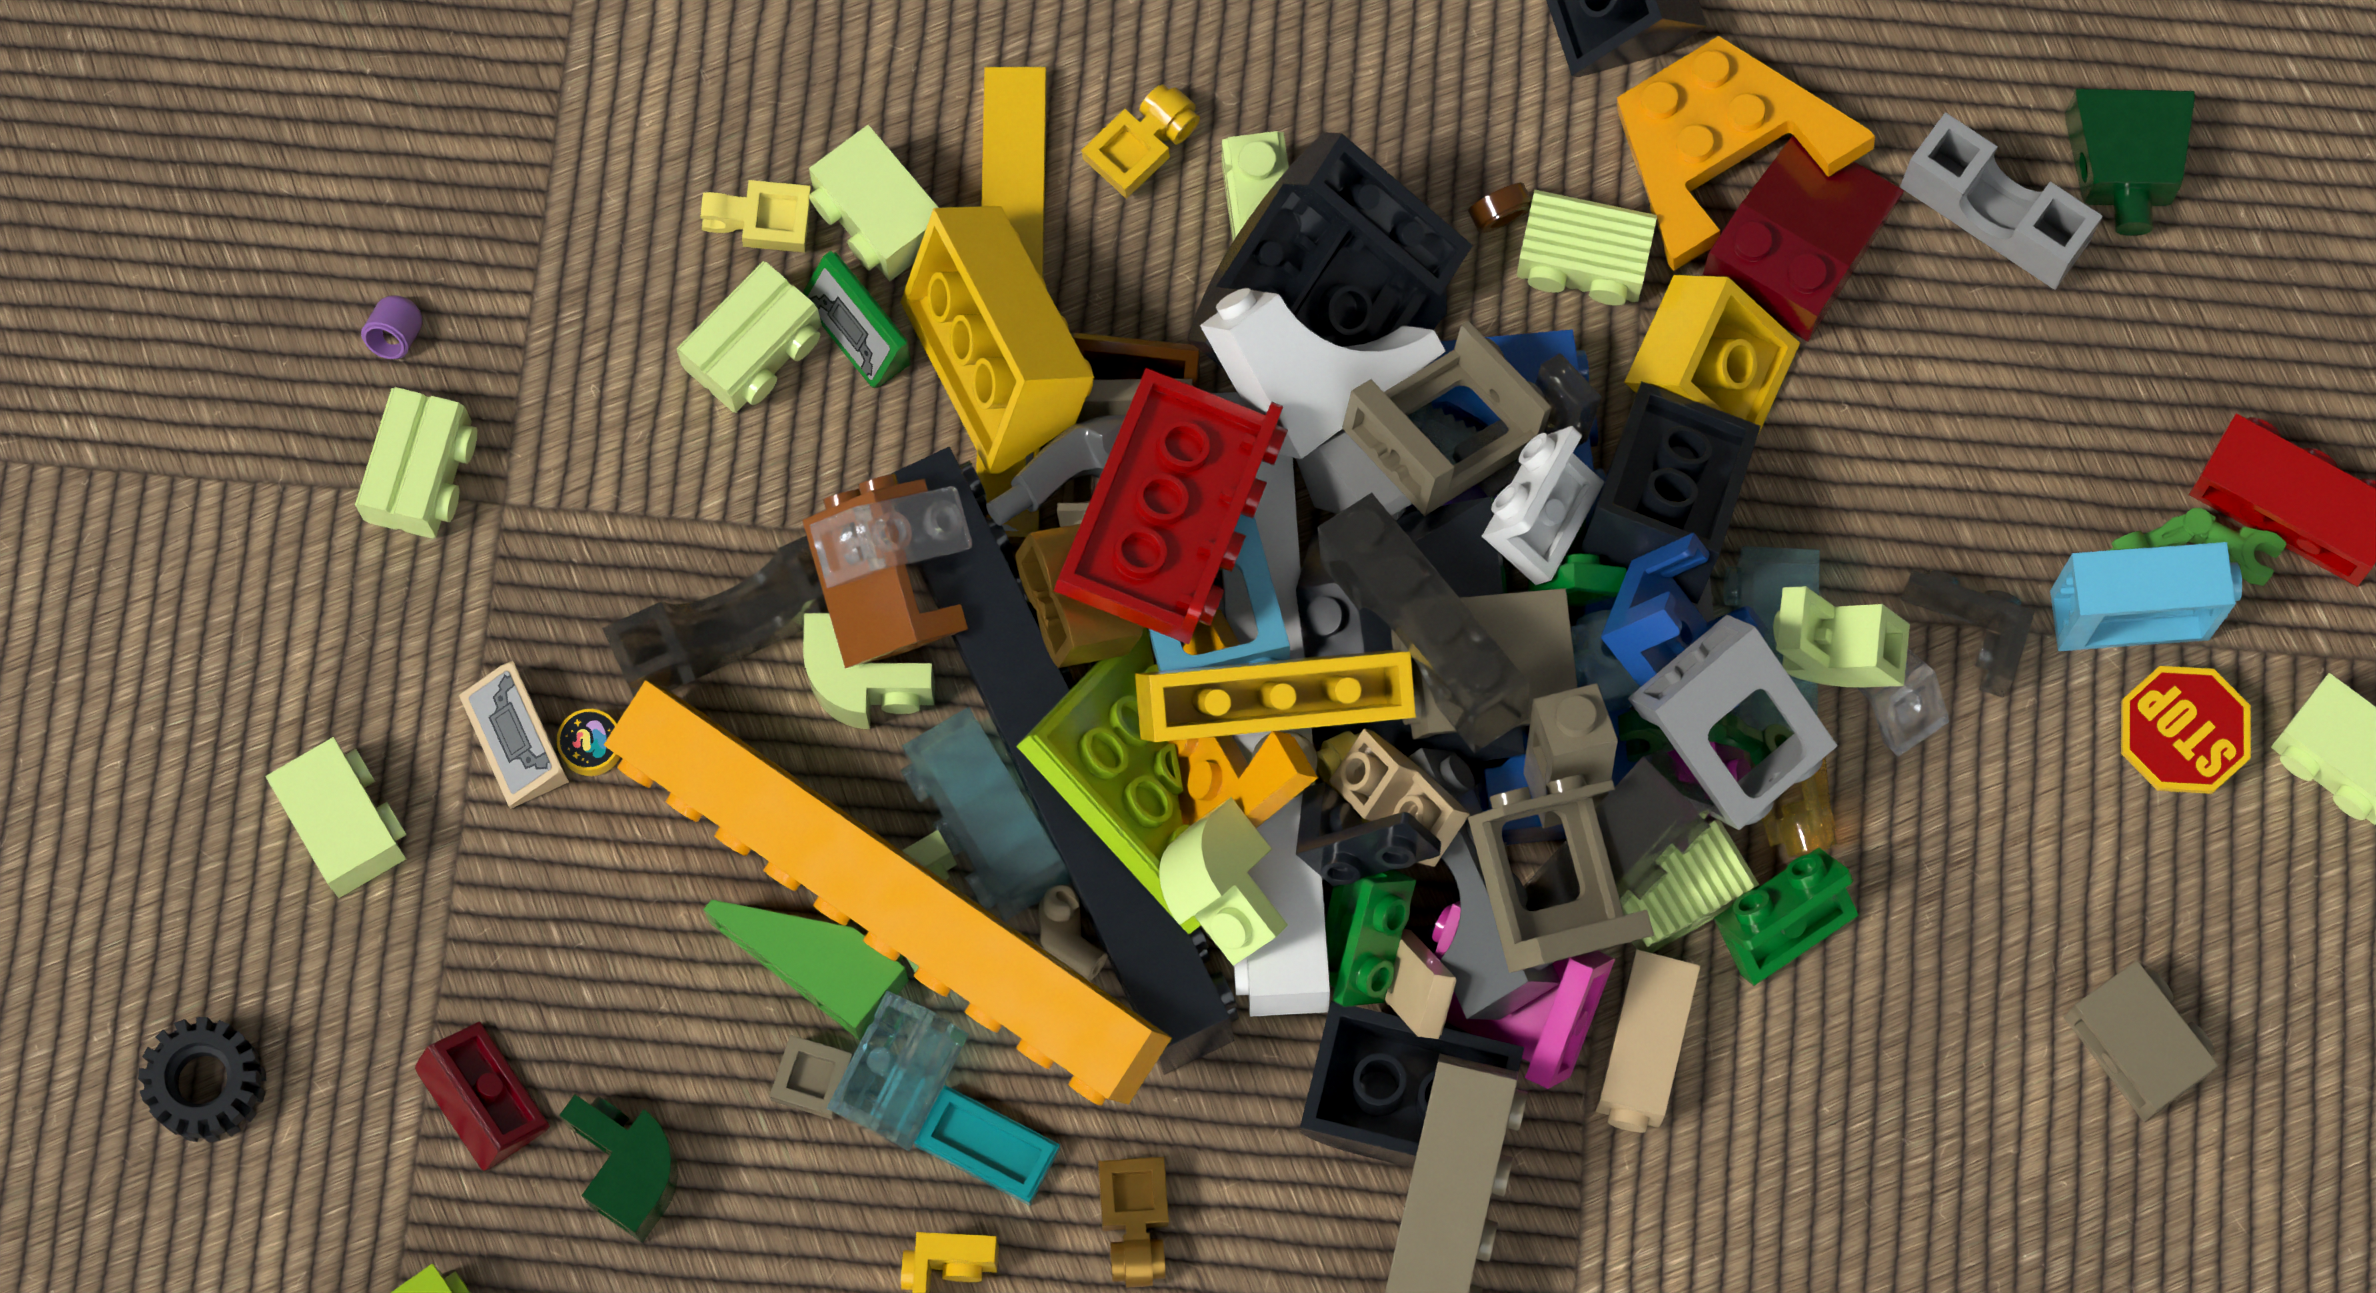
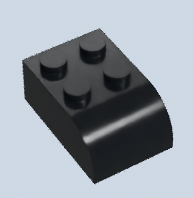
[1300,1000,1524,1168]

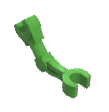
[2108,508,2286,586]

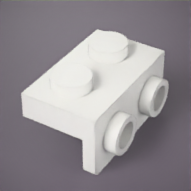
[1482,426,1604,585]

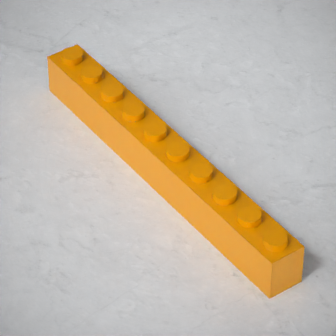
[604,680,1172,1106]

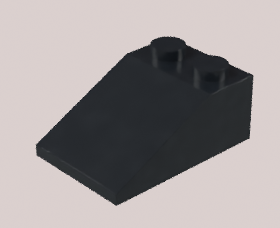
[1578,381,1761,604]

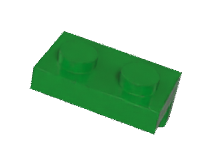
[1714,847,1859,986]
[1325,869,1416,1007]

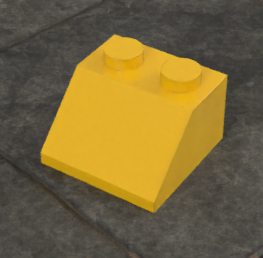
[1624,275,1800,437]

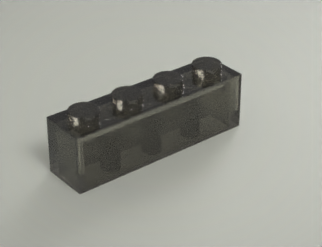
[1524,749,1716,911]

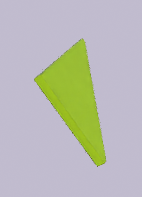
[1016,627,1201,935]

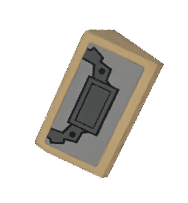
[459,660,569,809]

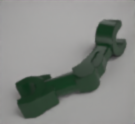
[1618,710,1794,766]

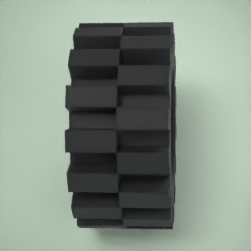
[138,1017,267,1143]

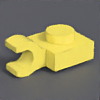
[700,180,811,253]

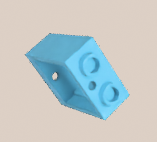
[2050,542,2242,651]

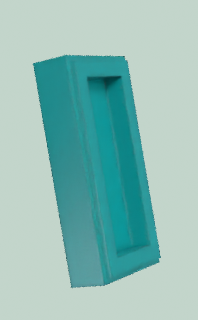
[913,1085,1061,1206]

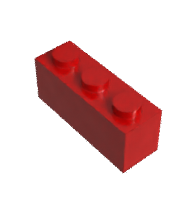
[2189,413,2376,587]

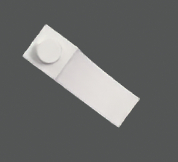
[1200,288,1445,459]

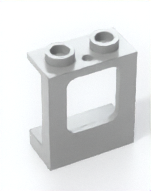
[1628,615,1838,830]

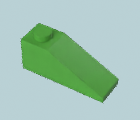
[703,899,909,1041]

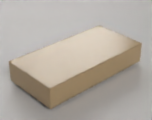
[1385,929,1457,1039]

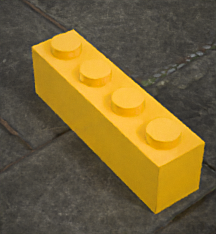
[1135,650,1416,742]

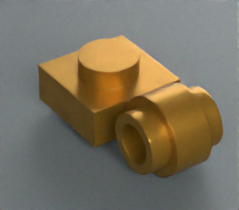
[1098,1157,1169,1288]

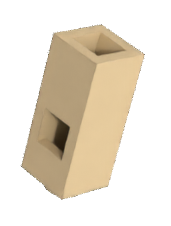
[1595,949,1700,1133]

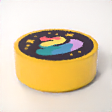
[557,709,620,776]

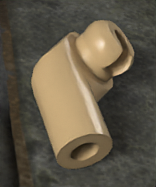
[1038,885,1107,980]

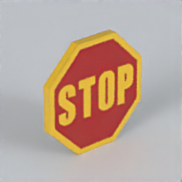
[2121,666,2251,794]

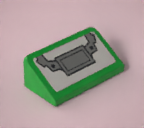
[803,251,911,389]

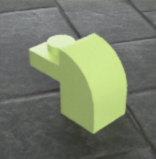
[1773,586,1910,688]
[803,613,935,729]
[1159,797,1288,966]

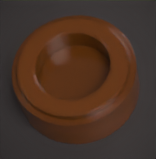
[1468,182,1532,233]

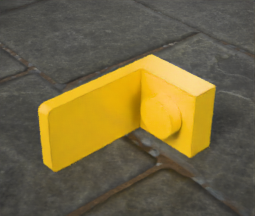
[901,1232,999,1293]

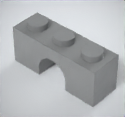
[1900,112,2103,290]

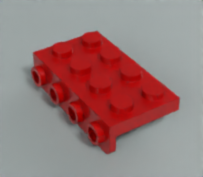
[1054,368,1288,644]

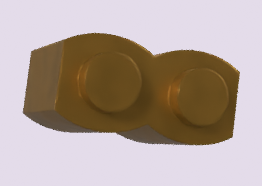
[1015,524,1144,668]

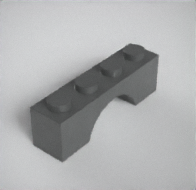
[1408,748,1561,1020]

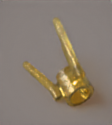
[1761,757,1838,858]

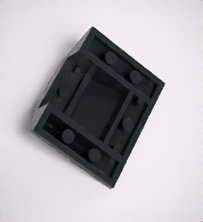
[1296,497,1528,764]

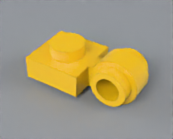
[1081,84,1200,199]

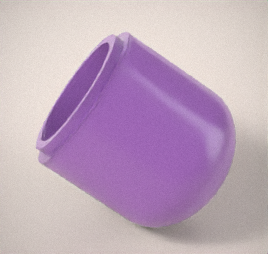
[361,295,422,359]

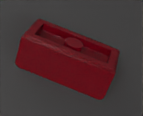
[415,1021,550,1171]

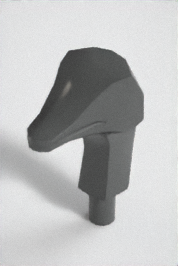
[986,415,1126,525]

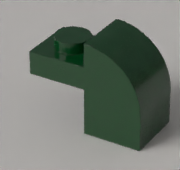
[559,1094,678,1243]

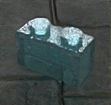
[826,991,969,1152]

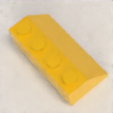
[900,206,1094,474]

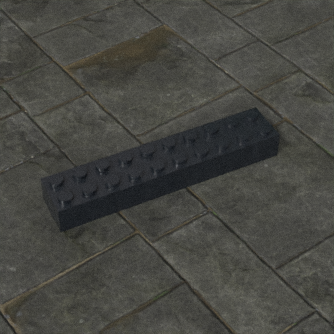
[890,446,1239,1075]

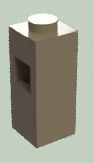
[1523,683,1618,829]

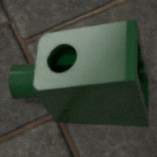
[2065,89,2195,236]

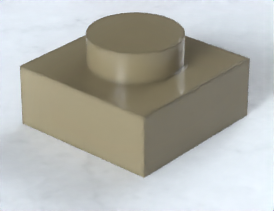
[769,1035,854,1120]

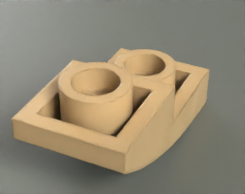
[1329,729,1470,867]

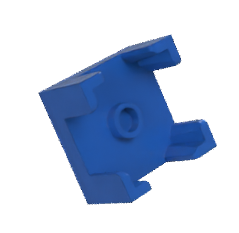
[1601,533,1767,707]

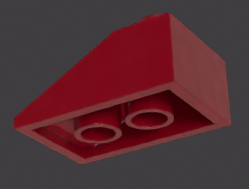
[1702,135,1904,342]

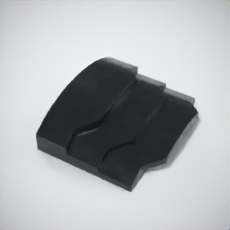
[1188,132,1473,370]

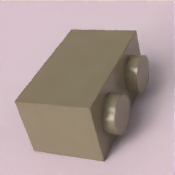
[2064,960,2219,1122]

